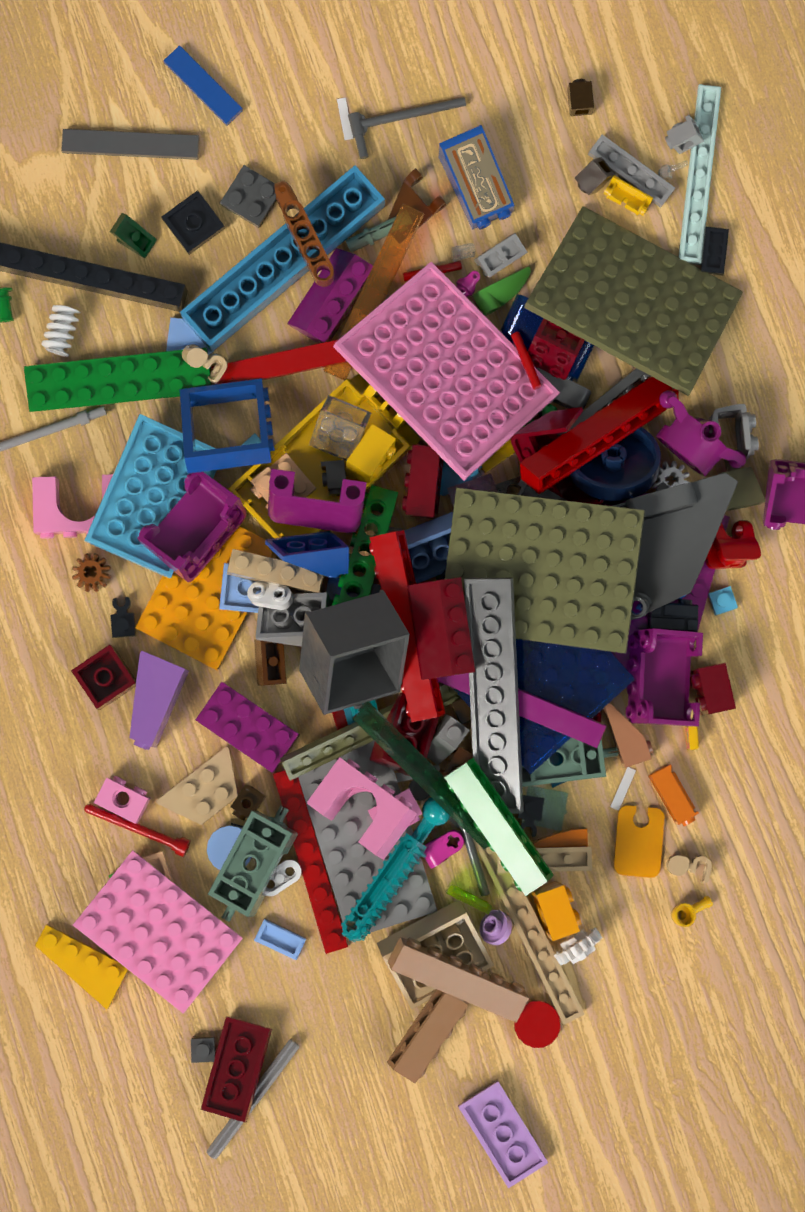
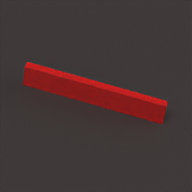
[211,339,347,385]

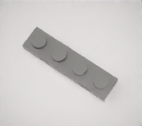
[588,134,675,208]

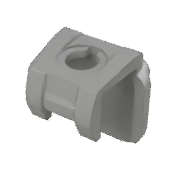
[709,404,759,460]

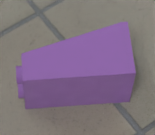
[129,650,189,750]

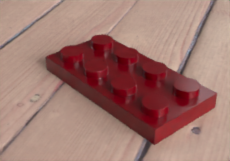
[200,1016,272,1123]

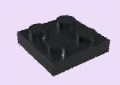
[161,190,225,255]

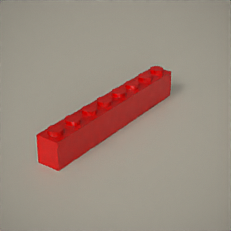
[520,377,679,494]
[369,530,445,722]

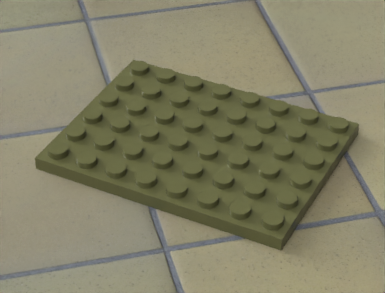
[524,206,743,396]
[445,488,645,653]

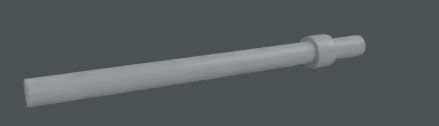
[0,406,107,452]

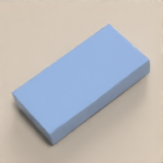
[254,919,307,960]

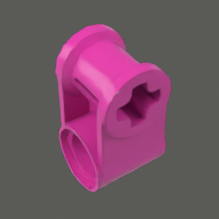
[424,830,464,869]

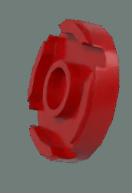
[514,1000,561,1048]

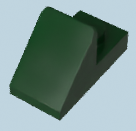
[110,213,157,258]

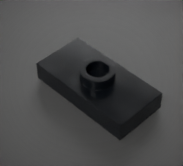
[701,226,729,276]

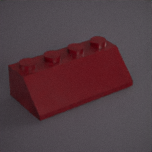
[407,577,475,680]

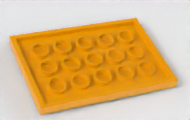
[135,526,278,671]

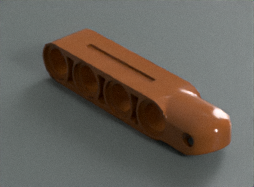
[274,180,334,287]

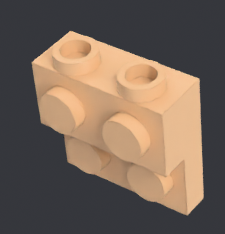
[250,453,316,510]

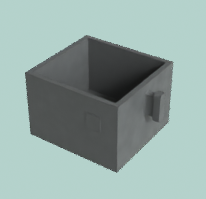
[299,590,410,715]

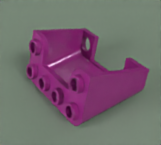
[268,469,367,533]
[626,629,703,727]

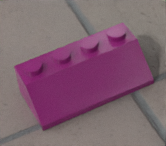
[287,248,375,344]

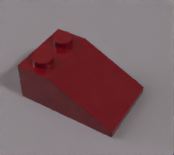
[369,692,439,776]

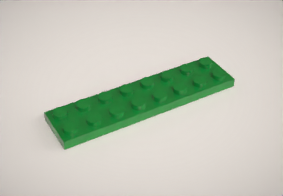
[24,347,212,412]

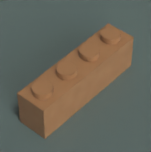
[387,989,468,1084]

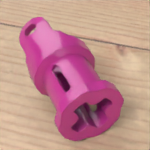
[456,271,480,297]

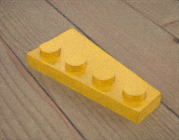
[35,924,128,1010]

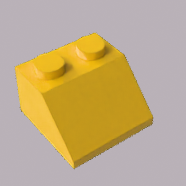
[346,424,397,483]

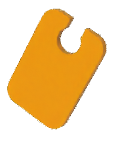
[614,805,665,878]

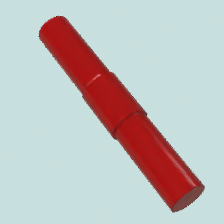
[403,261,462,282]
[511,332,542,390]

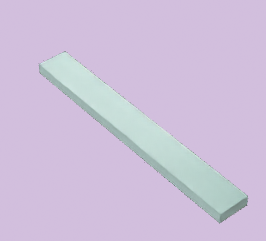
[678,84,721,265]

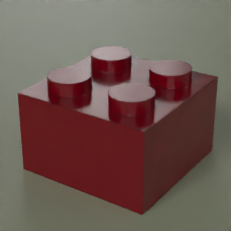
[71,645,136,710]
[690,663,736,716]

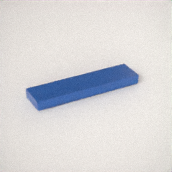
[163,45,243,126]

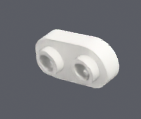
[247,581,294,610]
[262,860,302,896]

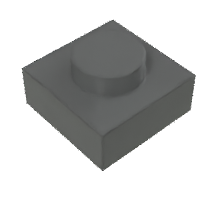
[191,1037,216,1063]

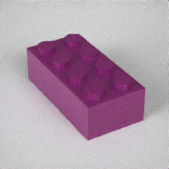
[195,682,300,773]

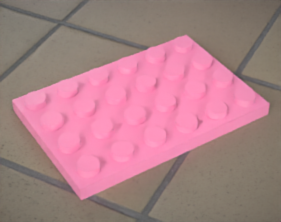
[73,850,243,1014]

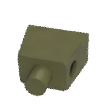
[718,459,765,511]

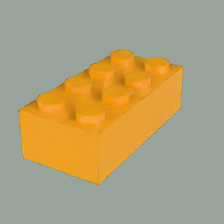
[531,881,582,941]

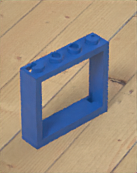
[180,379,275,473]

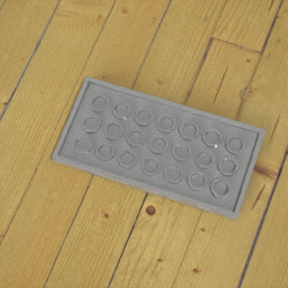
[298,740,437,940]

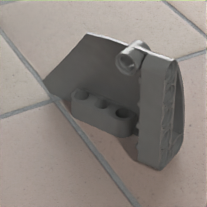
[613,473,738,620]

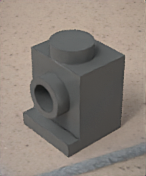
[321,460,346,496]

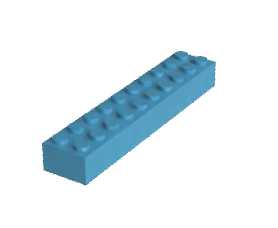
[180,165,385,352]

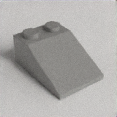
[255,592,333,647]

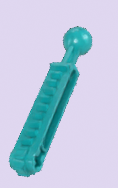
[341,796,452,942]

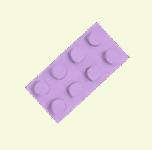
[458,1080,548,1188]

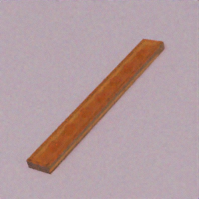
[324,204,424,381]

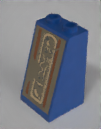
[438,125,515,230]

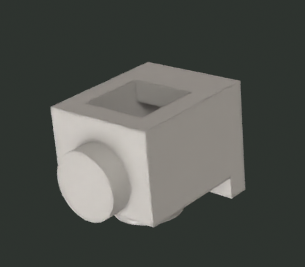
[665,115,704,154]

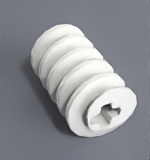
[41,305,81,357]

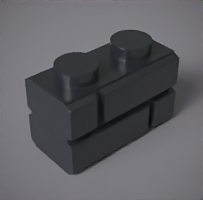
[648,599,699,632]

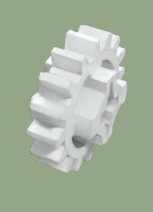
[554,928,603,966]

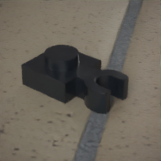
[110,597,136,638]
[518,795,545,837]

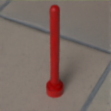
[84,804,191,858]

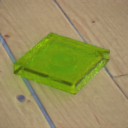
[445,883,492,915]

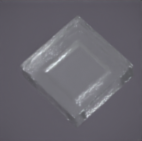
[451,243,476,261]

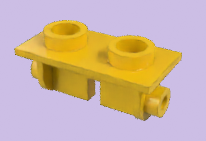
[603,176,653,216]

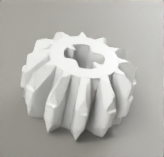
[652,461,690,489]

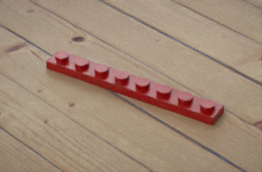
[273,770,348,954]

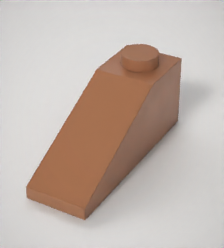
[601,700,654,768]

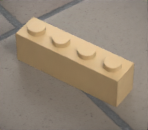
[227,549,323,593]

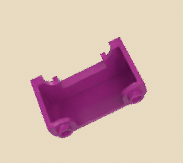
[763,459,805,530]
[137,472,247,582]

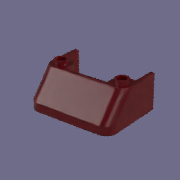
[511,407,605,505]

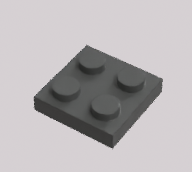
[220,165,277,228]

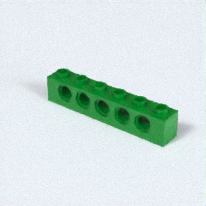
[332,485,398,606]

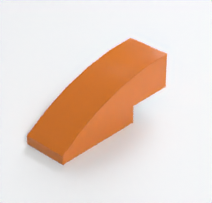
[532,827,588,848]

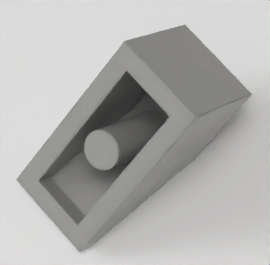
[427,714,469,765]

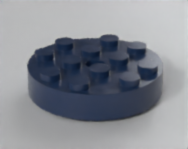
[569,427,661,501]

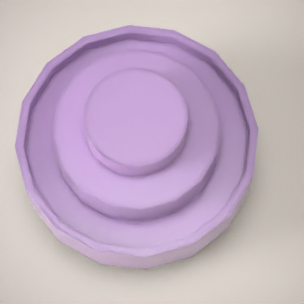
[479,910,512,945]

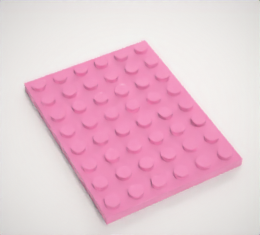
[333,262,560,481]

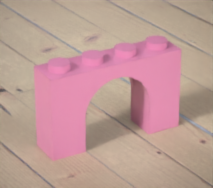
[32,474,113,539]
[307,757,417,860]

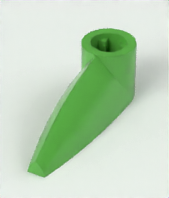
[472,267,531,316]

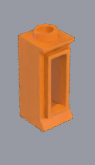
[648,764,699,826]

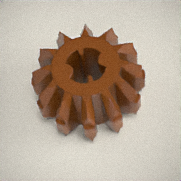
[72,553,111,592]

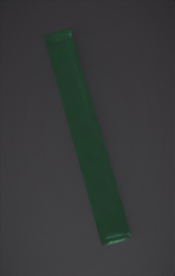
[352,701,489,849]

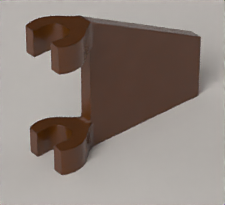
[388,168,446,244]

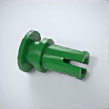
[0,287,14,323]

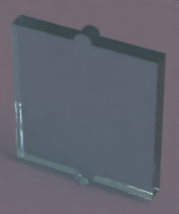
[521,786,568,831]

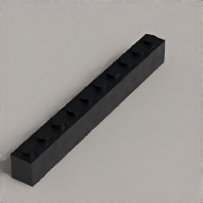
[0,242,188,312]

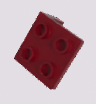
[528,318,585,380]

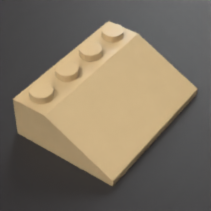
[377,899,494,1010]

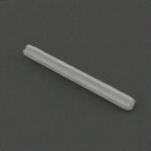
[206,1039,299,1159]

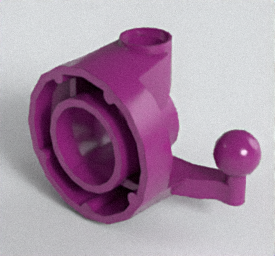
[656,390,746,477]

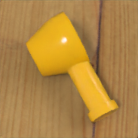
[671,896,713,927]

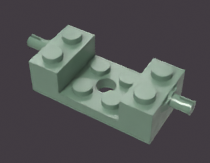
[520,734,618,787]
[208,805,298,922]

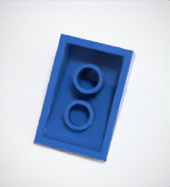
[265,531,349,578]

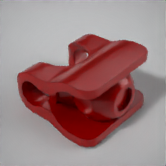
[705,520,761,569]

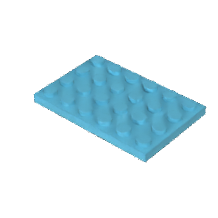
[84,414,217,579]

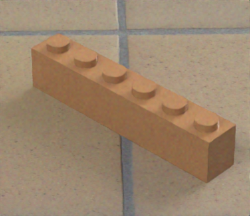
[388,937,529,1023]

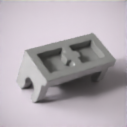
[474,233,528,278]

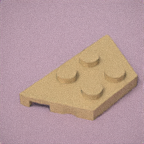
[156,746,238,825]

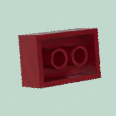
[402,445,443,519]

